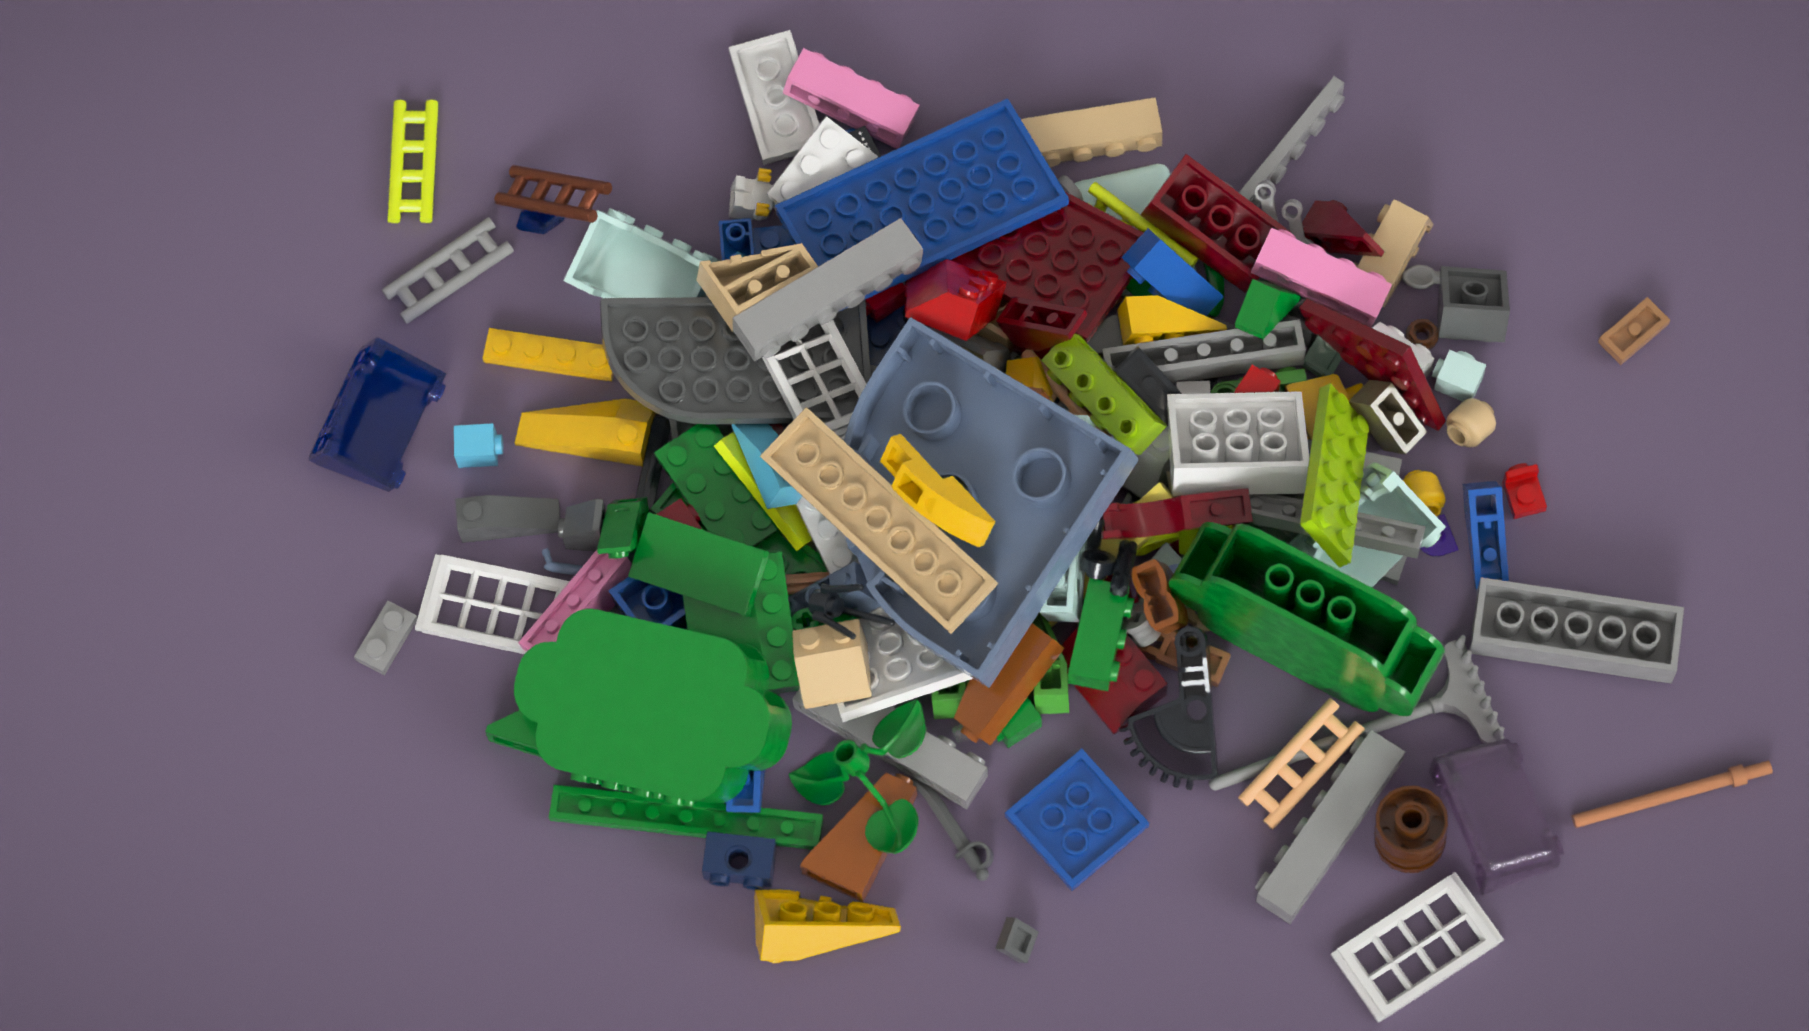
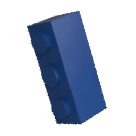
[1121,228,1224,316]

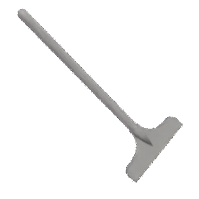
[1209,635,1505,790]

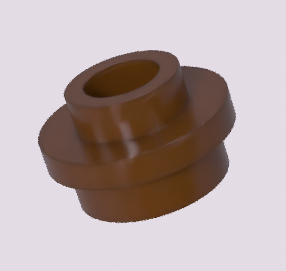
[1406,319,1439,350]

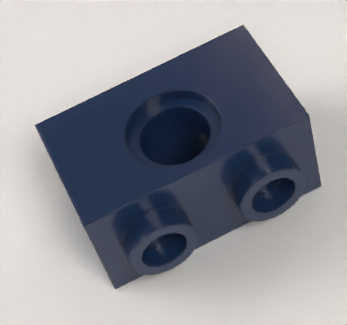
[702,831,777,890]

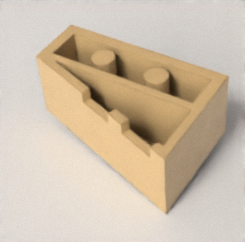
[1354,199,1434,308]
[696,243,818,332]

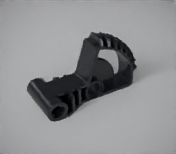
[1119,626,1218,790]

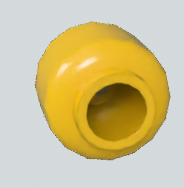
[1403,470,1446,517]

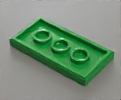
[628,512,770,617]

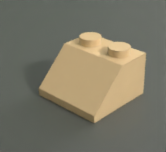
[792,619,872,709]

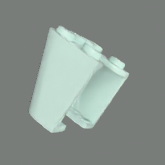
[564,208,721,298]

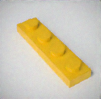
[483,328,614,382]

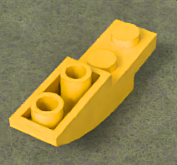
[880,434,995,547]

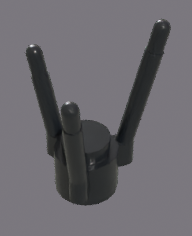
[808,584,895,640]

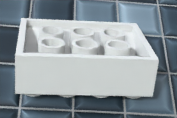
[1167,392,1310,496]

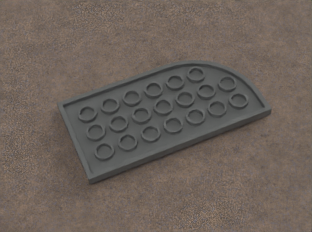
[600,297,871,424]

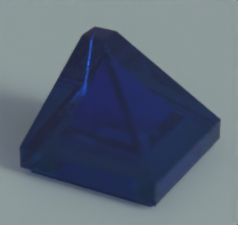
[516,210,565,235]

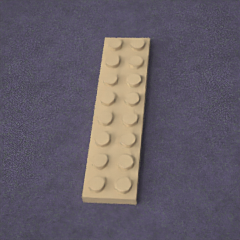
[760,407,998,634]

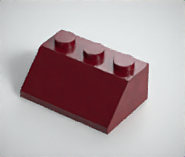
[1061,626,1168,735]

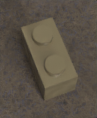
[1349,380,1427,455]

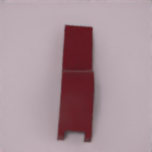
[1101,488,1253,539]

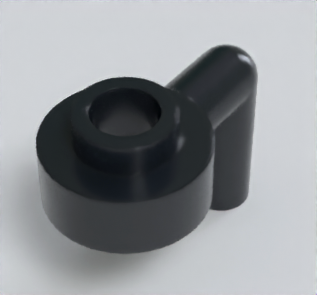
[1080,516,1116,580]

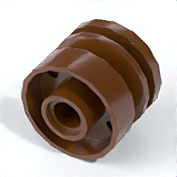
[1374,786,1448,873]

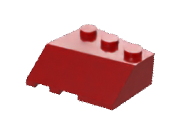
[905,259,1007,341]

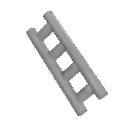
[381,217,514,324]

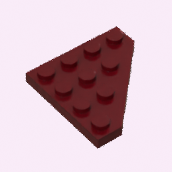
[1299,298,1446,431]

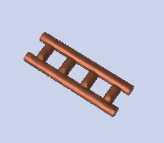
[494,165,612,223]

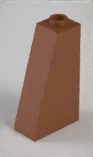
[954,623,1065,746]
[800,773,917,903]

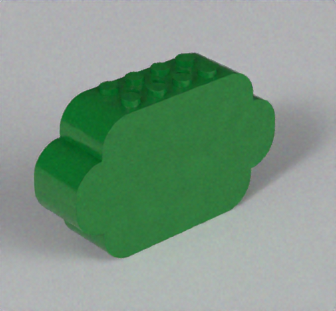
[1169,522,1445,716]
[514,609,792,807]

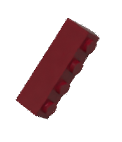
[1140,154,1291,293]

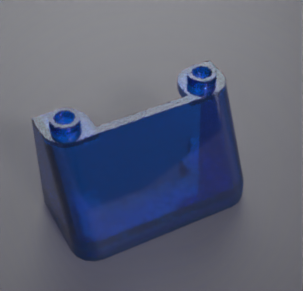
[309,337,447,492]

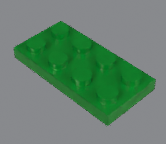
[654,424,779,547]

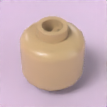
[1446,398,1496,448]

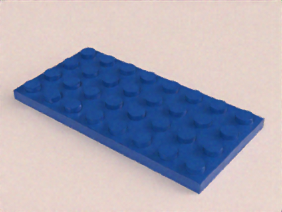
[774,98,1069,311]

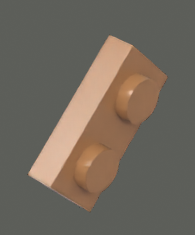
[1598,297,1670,365]

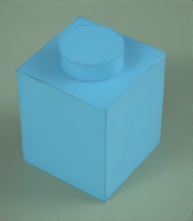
[454,423,503,468]

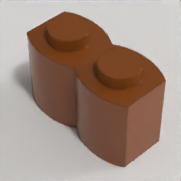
[1132,559,1188,634]

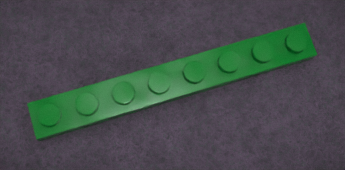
[549,785,824,850]

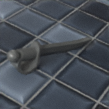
[911,778,994,881]

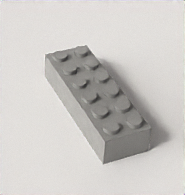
[1469,577,1684,684]

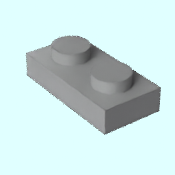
[354,601,418,676]

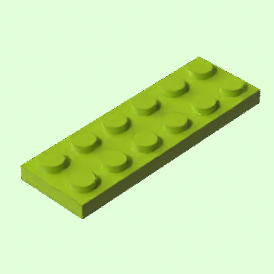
[1300,383,1369,568]

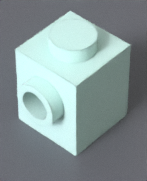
[1432,350,1486,401]

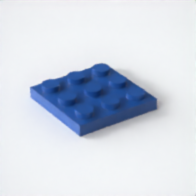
[1005,748,1149,891]

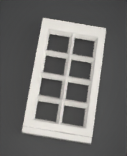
[762,320,867,437]
[415,554,570,654]
[1331,872,1504,1023]

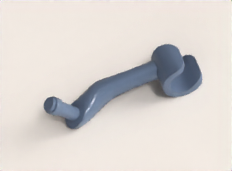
[542,548,583,575]

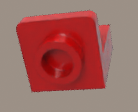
[1502,463,1547,519]

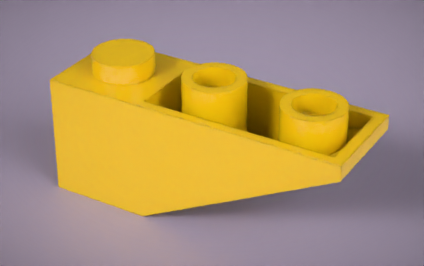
[1117,295,1227,346]

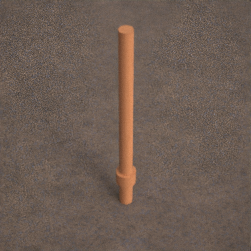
[1572,760,1773,828]

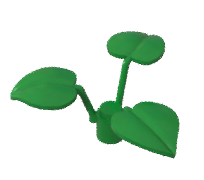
[789,699,926,854]

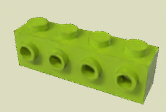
[1041,334,1167,455]

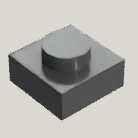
[995,917,1039,963]

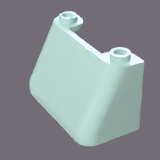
[1289,463,1446,587]

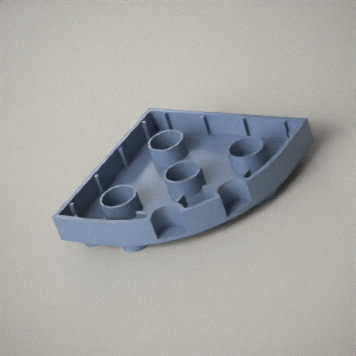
[844,317,1139,688]

